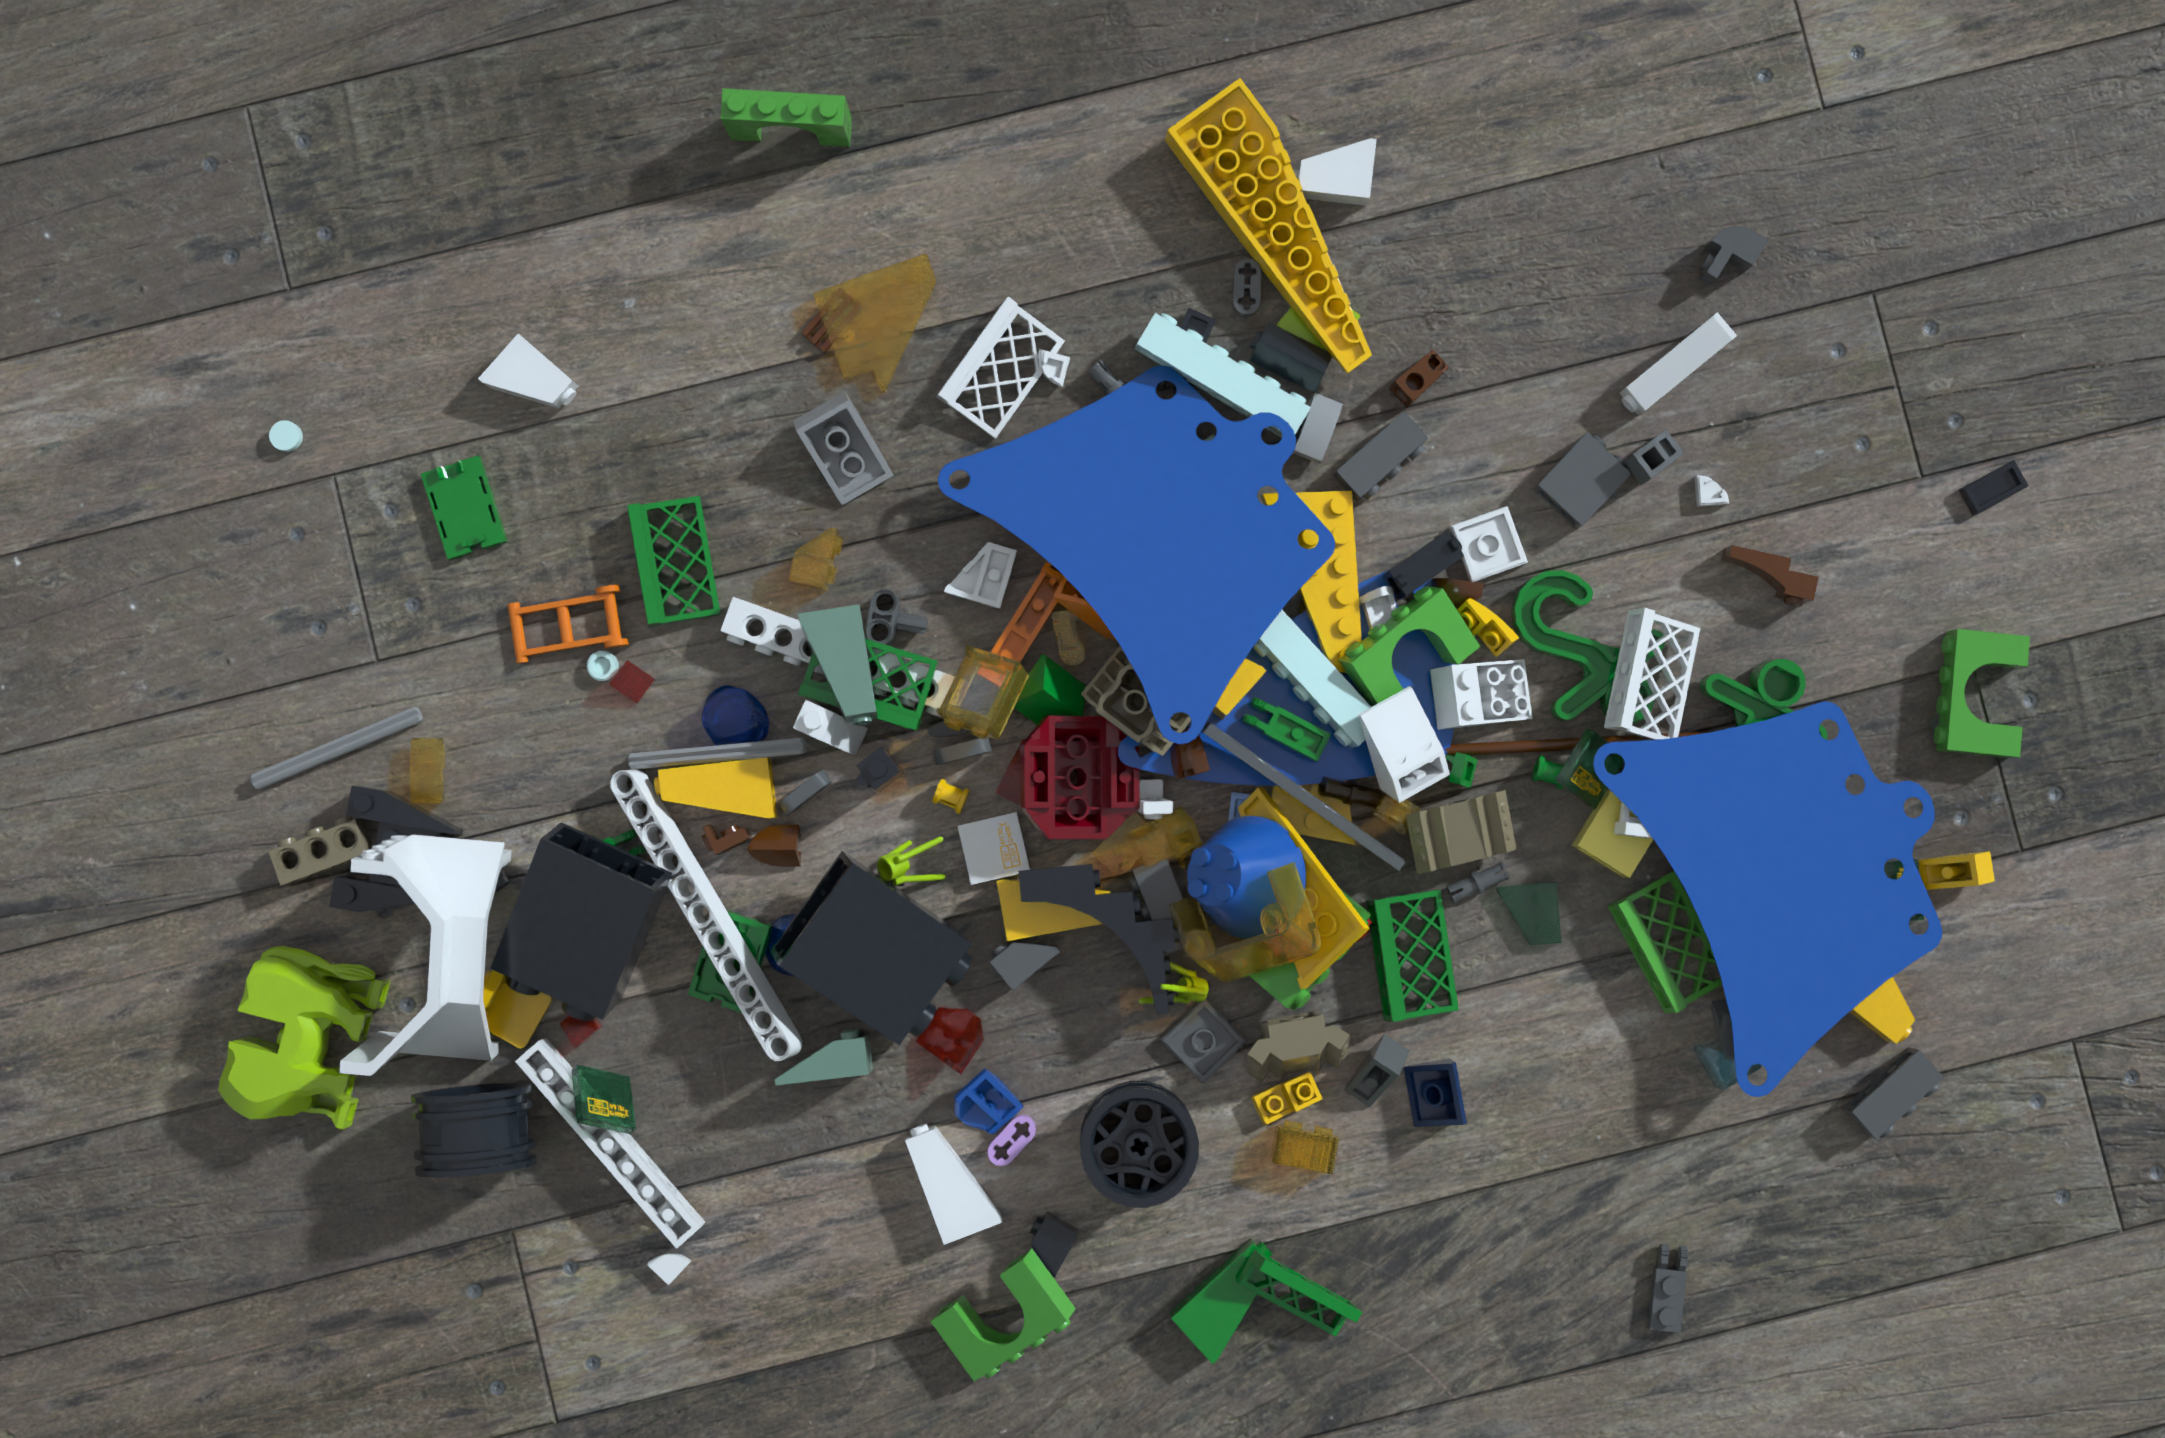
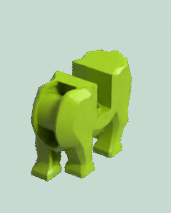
[218,946,391,1130]

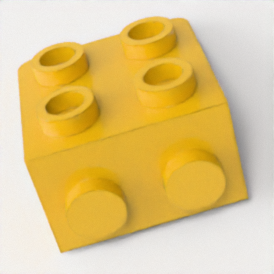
[483,970,552,1049]

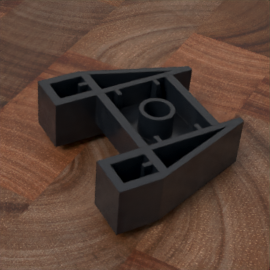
[329,786,463,912]

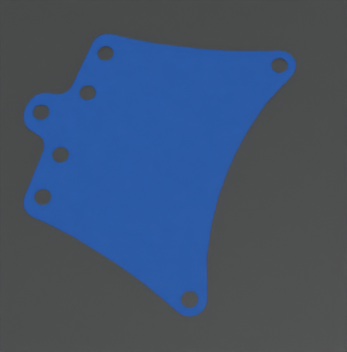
[938,365,1335,744]
[1593,701,1942,1097]

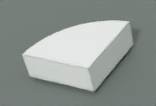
[1038,349,1070,387]
[1694,476,1729,507]
[647,1253,691,1285]

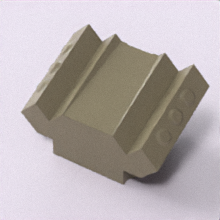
[1081,645,1191,756]
[1406,790,1516,874]
[1247,1011,1350,1083]

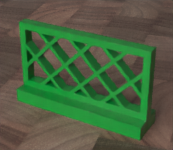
[627,496,721,628]
[798,639,938,732]
[1366,890,1459,1022]

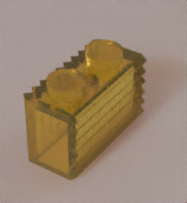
[1270,1120,1339,1174]

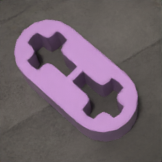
[988,1114,1036,1166]

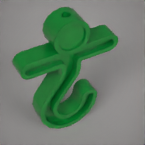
[1511,570,1665,723]
[1699,659,1828,740]

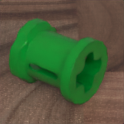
[1531,755,1570,790]

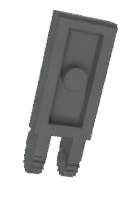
[1647,1243,1688,1333]

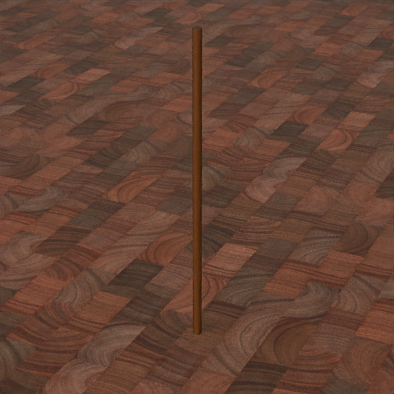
[1445,731,1714,756]

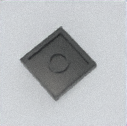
[1160,999,1247,1084]

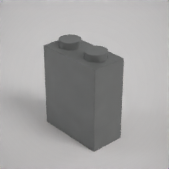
[1533,432,1632,530]

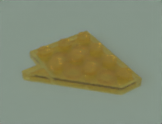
[813,253,937,393]

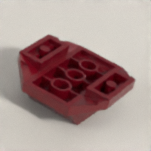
[1020,716,1140,839]

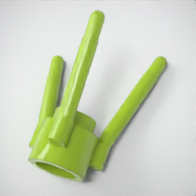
[877,836,945,886]
[1138,961,1209,1004]

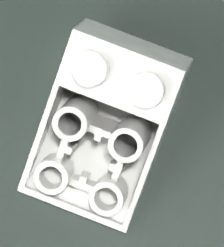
[1430,659,1532,730]
[1358,686,1450,803]

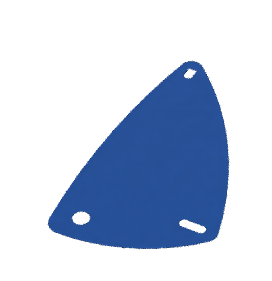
[1118,569,1455,786]

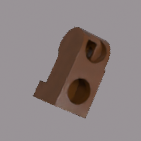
[1389,350,1450,408]

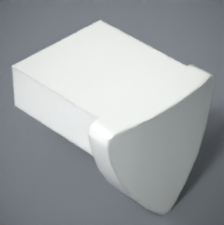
[1359,586,1397,630]

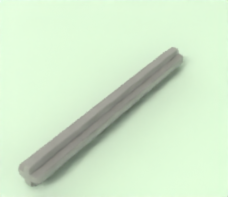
[250,707,423,789]
[628,738,806,770]

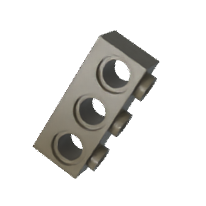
[268,816,373,886]

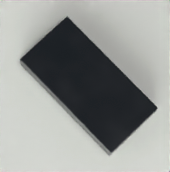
[1958,460,2029,516]

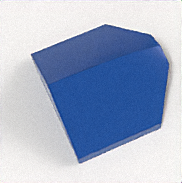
[954,1068,1024,1134]

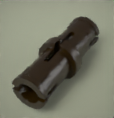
[1318,777,1381,809]

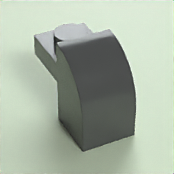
[1699,226,1768,285]
[1622,430,1684,486]

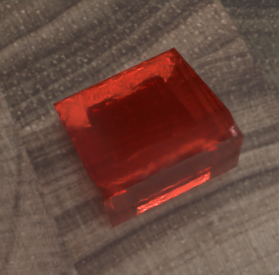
[610,660,655,703]
[560,1016,603,1048]

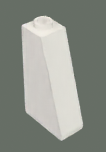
[1620,312,1737,416]
[905,1124,1002,1245]

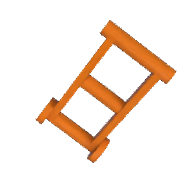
[507,585,629,664]

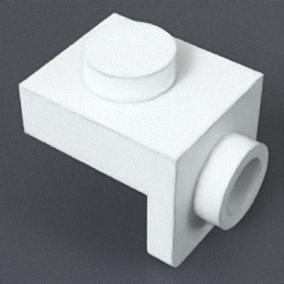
[1137,779,1173,819]

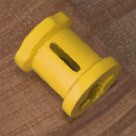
[932,779,970,815]

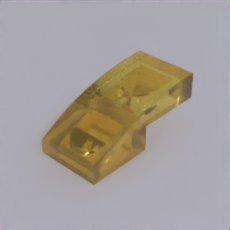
[410,738,445,803]

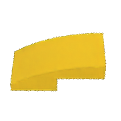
[1457,598,1519,657]
[1250,1071,1322,1125]

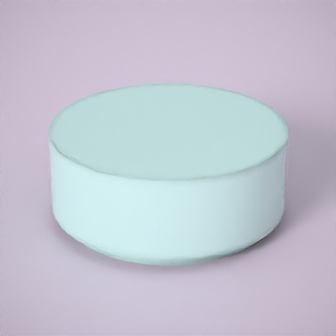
[269,420,303,452]
[587,651,619,682]

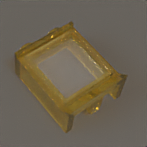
[936,645,1029,740]

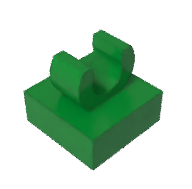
[1445,752,1478,788]

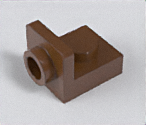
[702,824,753,855]

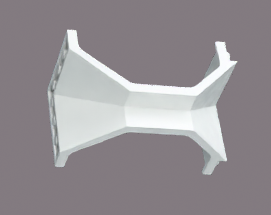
[340,835,511,1076]

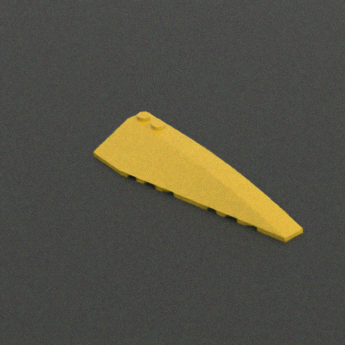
[1165,78,1372,374]

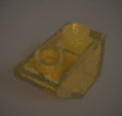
[788,527,843,591]

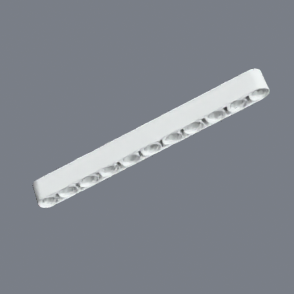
[610,769,802,1061]

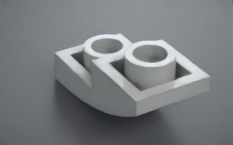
[1293,393,1343,464]

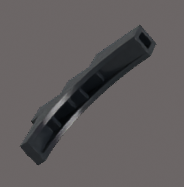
[1018,864,1180,1014]

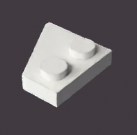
[944,542,1017,609]

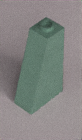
[798,604,877,726]

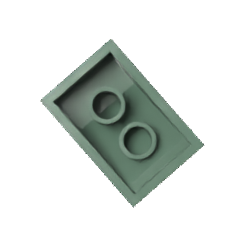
[775,1028,873,1086]

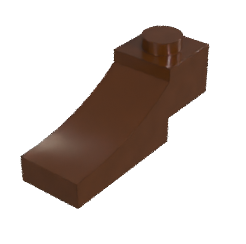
[1721,545,1819,607]

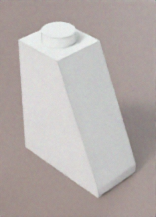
[1293,138,1376,206]
[478,334,579,409]
[793,700,868,756]

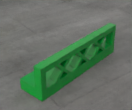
[1236,1249,1363,1337]

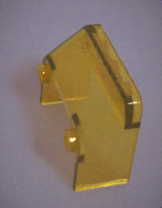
[1169,862,1321,982]

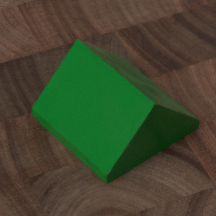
[1008,654,1085,725]

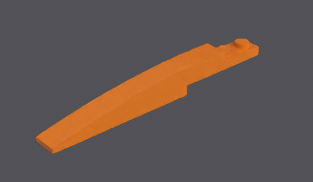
[977,561,1063,690]

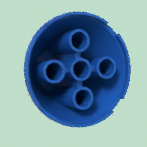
[1187,816,1306,939]

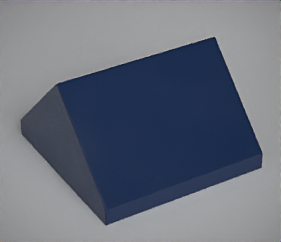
[1404,1058,1467,1127]

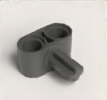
[866,589,928,646]

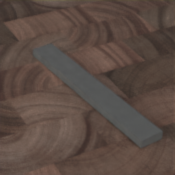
[1201,721,1405,871]

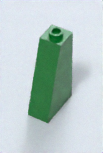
[1170,1238,1273,1364]

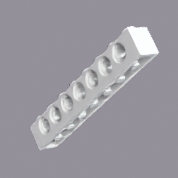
[720,597,963,718]
[515,1038,705,1249]

